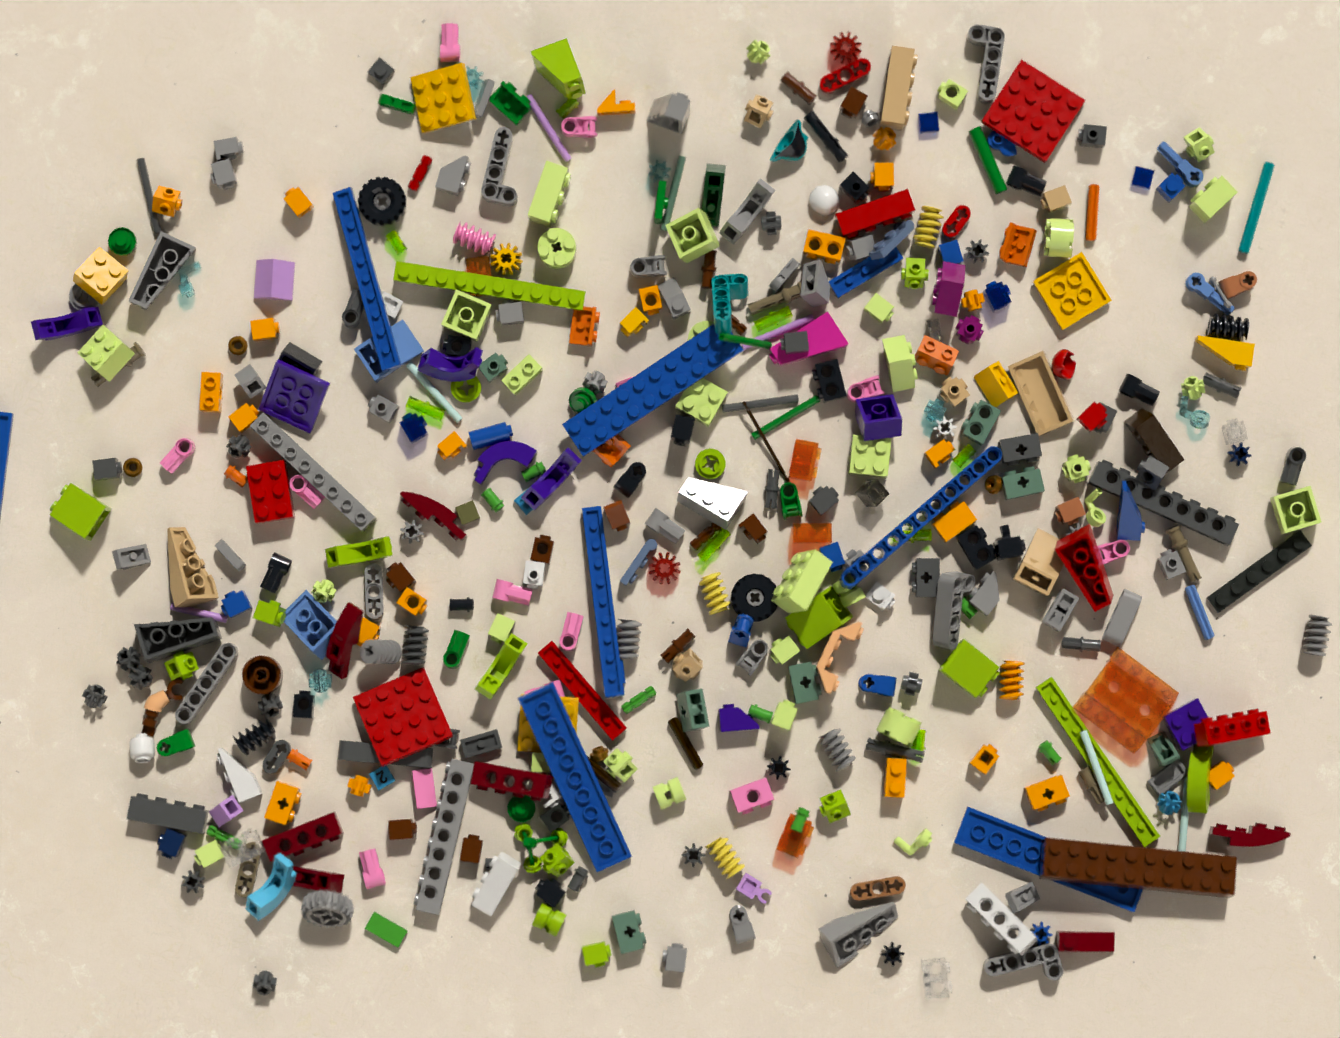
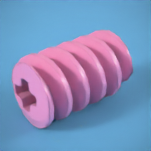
[453,221,496,256]

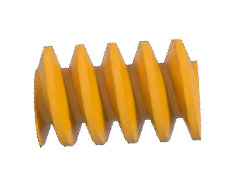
[999,661,1024,700]

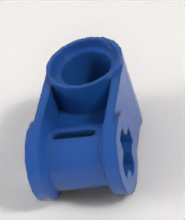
[728,614,754,648]
[858,674,897,697]

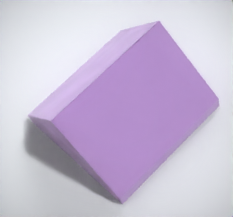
[254,259,295,301]

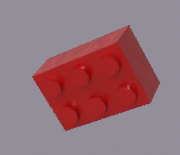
[246,460,295,524]

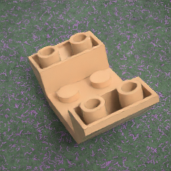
[816,622,864,694]

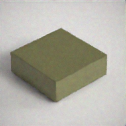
[455,500,480,525]

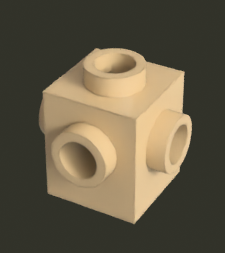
[744,94,774,128]
[940,377,970,408]
[673,648,703,683]

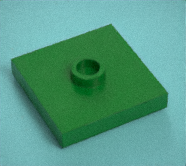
[654,180,669,224]

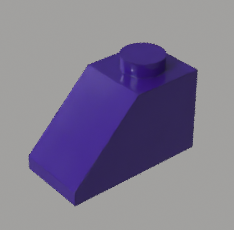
[719,704,760,732]

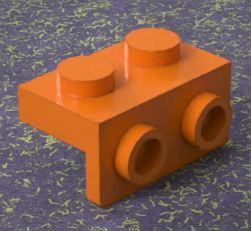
[999,222,1037,267]
[569,306,600,347]
[915,335,959,376]
[592,434,631,467]

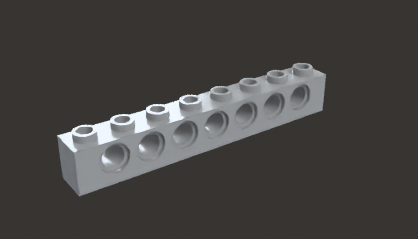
[250,412,376,532]
[414,759,474,915]

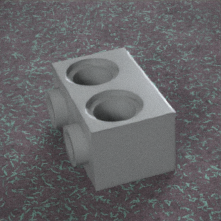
[1042,588,1079,632]

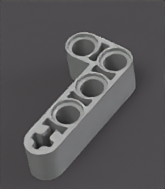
[967,25,1005,104]
[481,127,518,206]
[933,571,975,650]
[983,943,1063,980]

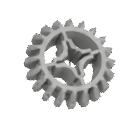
[301,890,354,928]

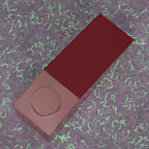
[292,866,345,893]
[1056,931,1115,952]

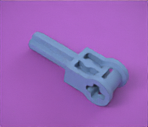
[1157,142,1203,188]
[1185,273,1234,316]

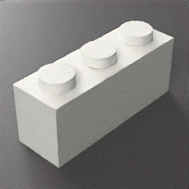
[471,852,521,916]

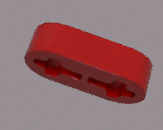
[942,205,971,238]

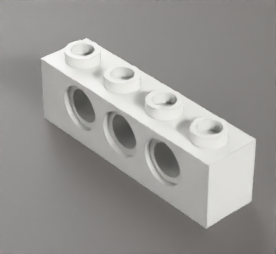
[965,883,1038,956]

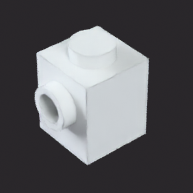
[523,560,546,589]

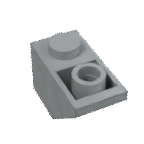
[435,155,471,196]
[968,571,1000,616]

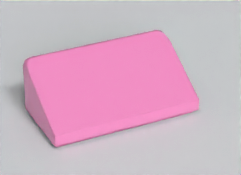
[412,768,437,809]

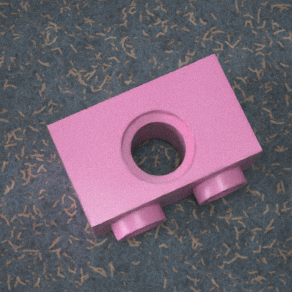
[730,777,774,815]

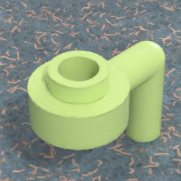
[1084,488,1106,527]
[894,828,932,855]

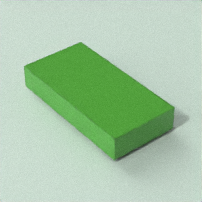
[365,911,408,947]

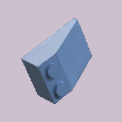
[284,590,337,660]

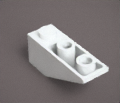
[216,748,263,803]

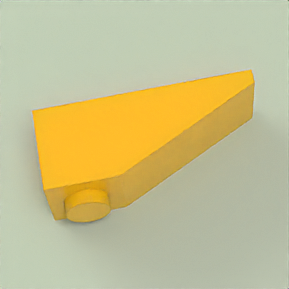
[1195,335,1255,371]

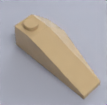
[167,527,219,607]

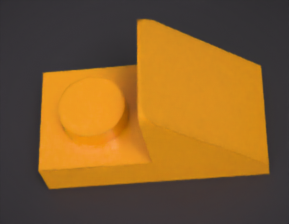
[597,89,635,116]

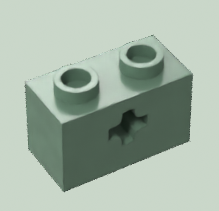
[1001,466,1045,500]
[788,662,822,704]
[676,689,710,732]
[612,910,647,954]

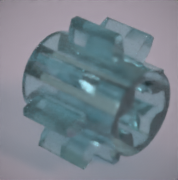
[466,66,484,90]
[648,160,671,183]
[923,398,947,423]
[308,669,332,693]

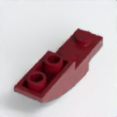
[400,491,467,541]
[326,602,363,679]
[1209,822,1291,847]

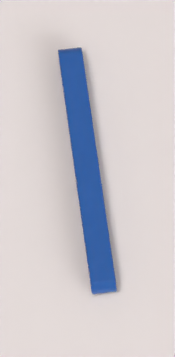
[840,446,1002,589]

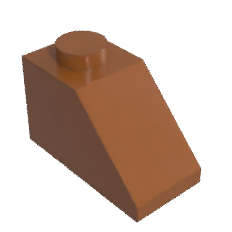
[603,500,630,532]

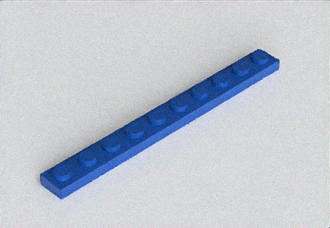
[333,187,402,372]
[582,506,624,698]

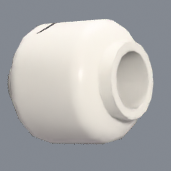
[130,733,155,763]

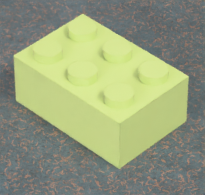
[528,160,571,227]
[771,549,833,613]

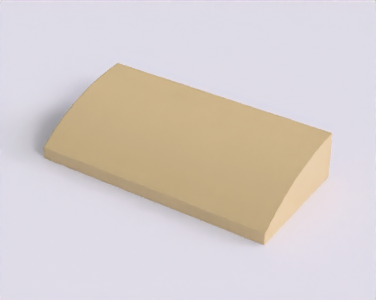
[1008,351,1075,436]

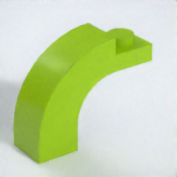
[325,536,393,568]
[474,633,528,700]
[1187,743,1214,814]

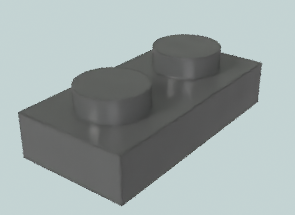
[460,729,503,758]

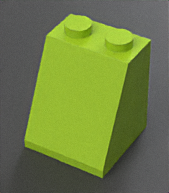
[531,38,586,100]
[50,483,111,541]
[785,585,853,649]
[938,639,999,698]

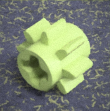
[746,40,770,64]
[1181,376,1205,400]
[311,579,337,603]

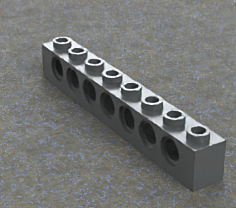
[1088,460,1239,546]

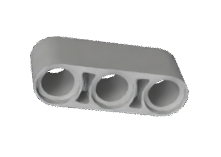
[1102,589,1142,647]

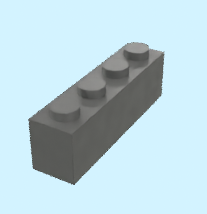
[126,793,209,834]

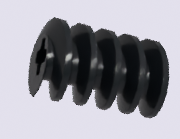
[1207,314,1249,341]
[233,716,276,755]

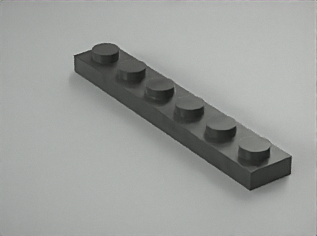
[1207,530,1312,613]

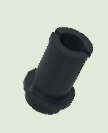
[450,597,474,612]

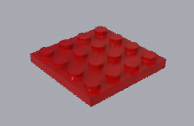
[981,59,1086,163]
[353,667,453,767]

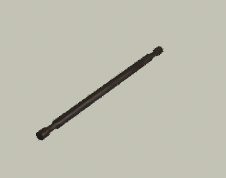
[742,401,790,482]

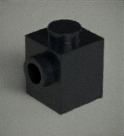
[839,171,869,203]
[535,877,566,908]

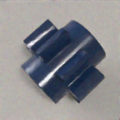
[1227,442,1252,467]

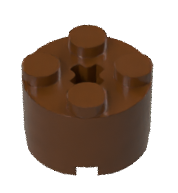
[242,656,283,694]

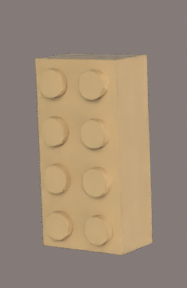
[879,45,918,130]

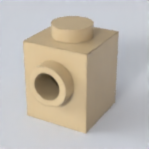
[1040,185,1072,213]

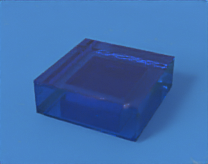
[918,112,939,134]
[1131,166,1154,190]

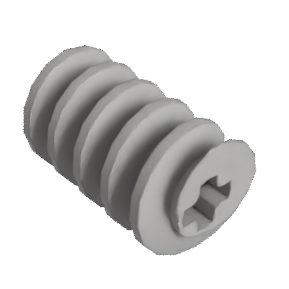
[1302,615,1332,656]
[617,619,642,659]
[360,639,402,664]
[819,728,856,772]

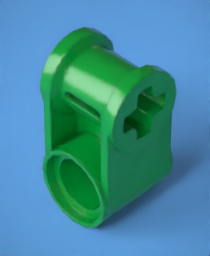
[780,482,803,520]
[156,728,195,756]

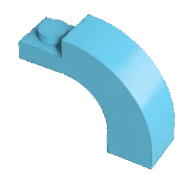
[245,853,297,921]

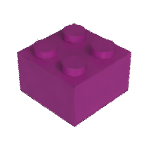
[931,261,966,317]

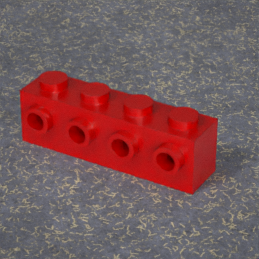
[835,189,915,239]
[1194,709,1271,747]

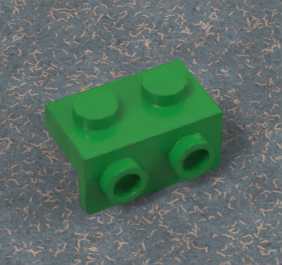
[488,81,532,126]

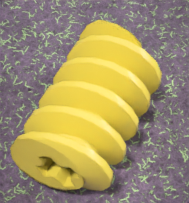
[913,206,944,248]
[699,572,731,615]
[705,837,745,880]

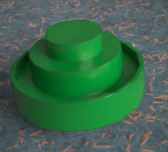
[108,227,137,256]
[569,387,597,414]
[507,795,536,822]

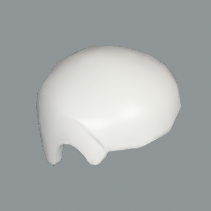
[809,185,840,216]

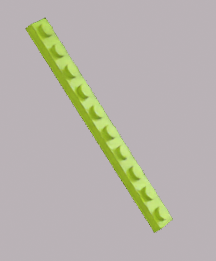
[393,261,586,311]
[1035,677,1160,847]

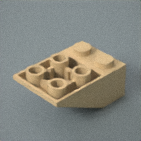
[1012,528,1064,597]

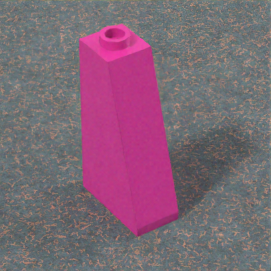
[769,311,849,366]

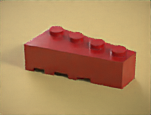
[1054,524,1113,612]

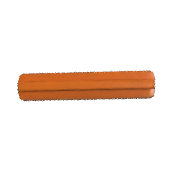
[1085,184,1100,241]

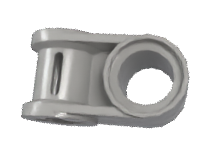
[630,255,667,277]
[735,639,768,676]
[730,905,756,944]

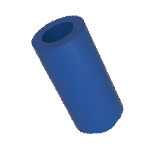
[469,422,513,450]

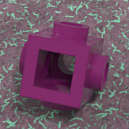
[955,315,984,344]

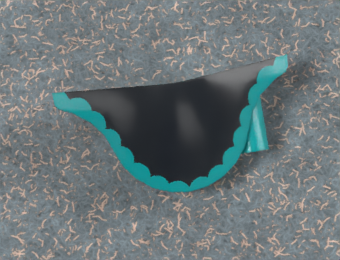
[770,120,808,162]

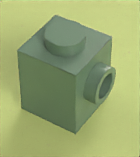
[479,352,508,383]

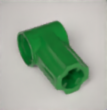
[443,630,470,669]

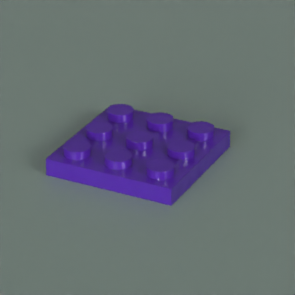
[258,359,330,433]

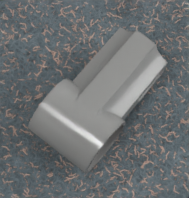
[645,508,685,544]

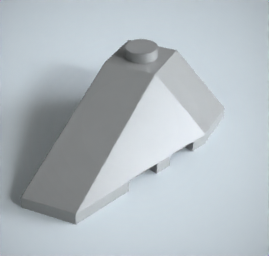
[819,902,898,968]

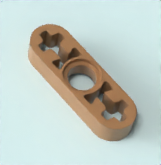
[850,876,906,901]

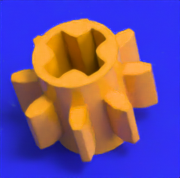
[872,127,897,151]
[961,289,985,312]
[347,774,372,797]

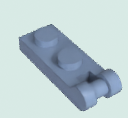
[869,220,914,260]
[620,539,657,586]

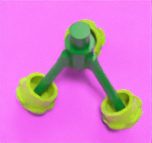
[514,823,568,873]

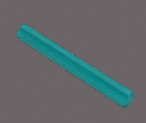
[1238,162,1274,254]

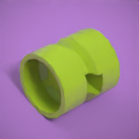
[532,903,567,937]

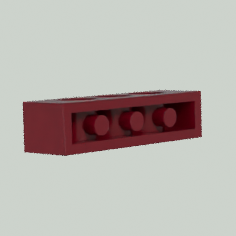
[471,761,553,802]
[262,812,344,862]

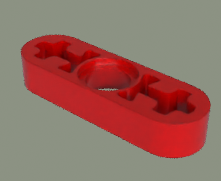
[819,58,871,94]

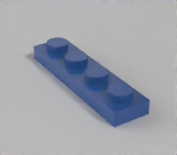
[829,247,903,298]

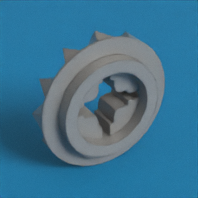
[69,284,98,310]

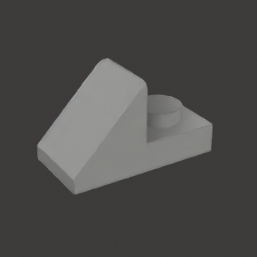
[112,544,151,570]
[1005,882,1040,913]

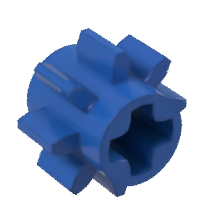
[1031,921,1053,946]

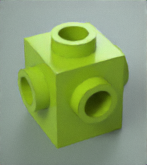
[901,258,929,289]
[164,651,199,681]
[819,790,851,823]
[540,843,575,878]

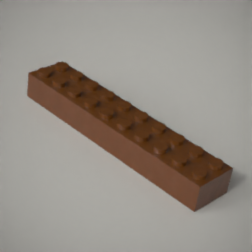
[1039,838,1237,898]

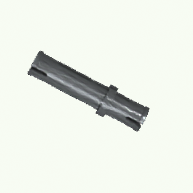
[866,737,925,763]

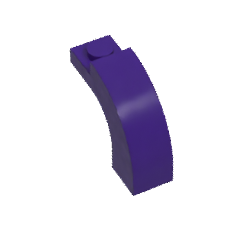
[31,307,103,341]
[417,347,483,382]
[474,441,537,485]
[521,448,582,511]

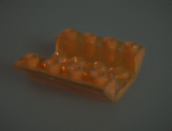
[1072,646,1179,754]

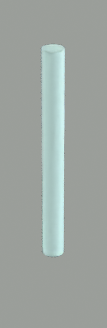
[406,361,462,423]
[1080,730,1113,805]
[1178,777,1189,852]

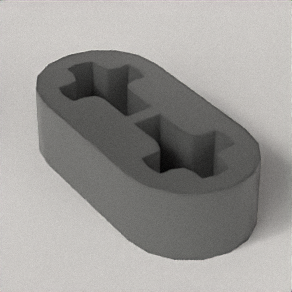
[262,740,291,773]

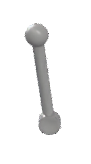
[1209,276,1232,308]

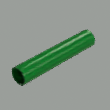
[968,126,1007,195]

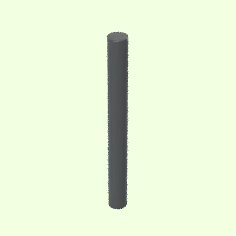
[137,158,161,234]
[722,394,799,412]

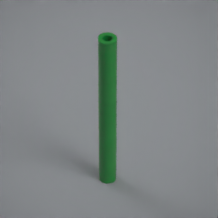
[719,333,772,349]
[751,395,820,440]

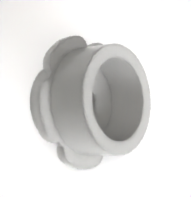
[861,110,879,127]

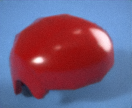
[1051,349,1076,380]

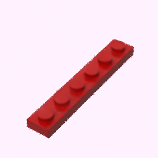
[538,641,627,741]

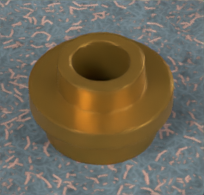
[228,336,248,355]
[123,458,143,477]
[984,475,1003,494]
[590,746,609,762]

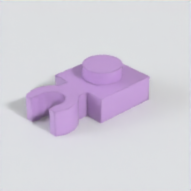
[736,873,772,904]

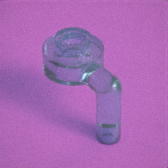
[178,261,201,298]
[1179,396,1210,429]

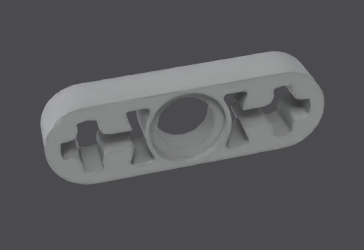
[364,563,384,619]

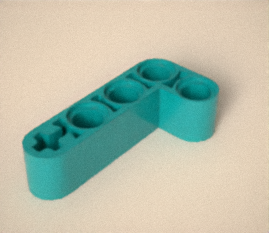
[712,274,749,335]

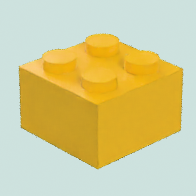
[73,246,129,305]

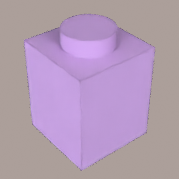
[209,795,243,827]

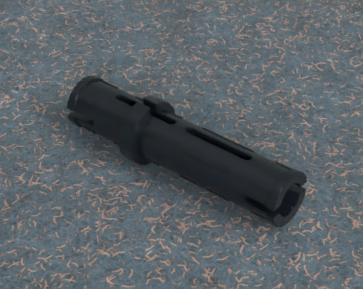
[804,111,849,163]

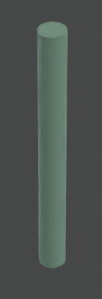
[661,156,686,231]

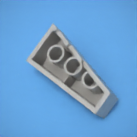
[646,93,690,134]
[129,231,196,310]

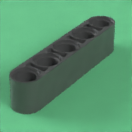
[338,740,433,768]

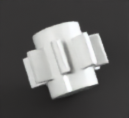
[932,416,957,440]

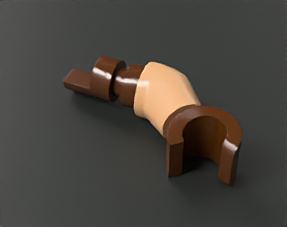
[142,678,184,737]

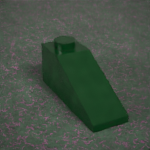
[702,163,726,227]

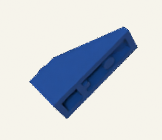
[1116,481,1145,541]

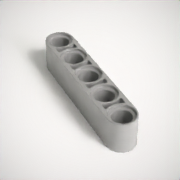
[175,643,238,724]

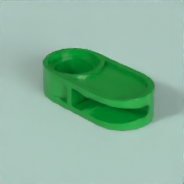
[378,94,416,114]

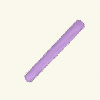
[527,94,572,162]
[742,314,814,350]

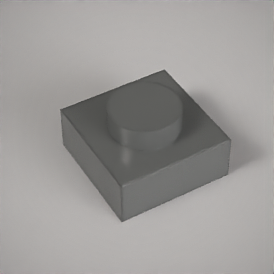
[368,57,395,85]

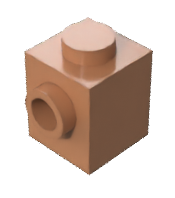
[1054,497,1086,526]

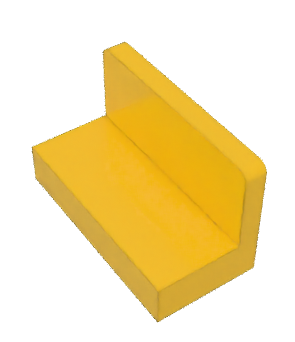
[974,361,1019,407]

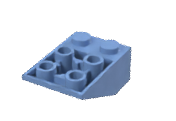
[354,320,424,383]

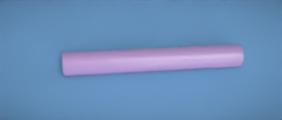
[170,603,228,623]

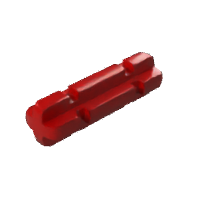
[408,155,432,191]

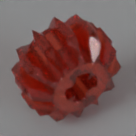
[830,32,862,64]
[649,552,681,585]

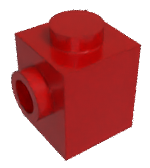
[1076,401,1108,433]

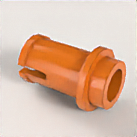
[224,465,248,488]
[287,749,312,770]

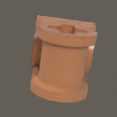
[1218,271,1257,299]

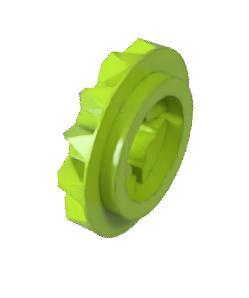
[451,375,481,403]
[695,448,726,479]

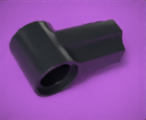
[1006,166,1047,197]
[1118,374,1160,406]
[260,552,292,594]

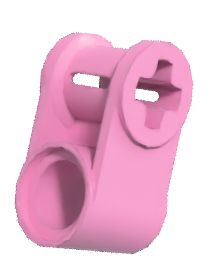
[561,116,597,138]
[846,375,885,402]
[1098,540,1130,564]

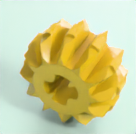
[490,243,523,276]

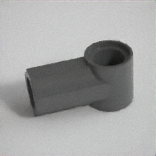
[342,288,364,328]
[1280,447,1306,486]

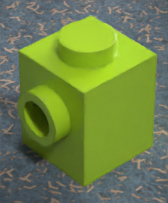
[253,600,286,627]
[582,941,612,968]

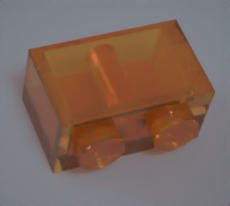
[788,439,821,482]
[792,523,832,544]
[776,813,814,858]

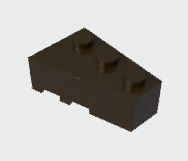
[1124,408,1184,473]

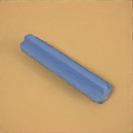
[1185,585,1214,640]

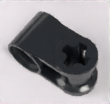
[613,462,646,499]

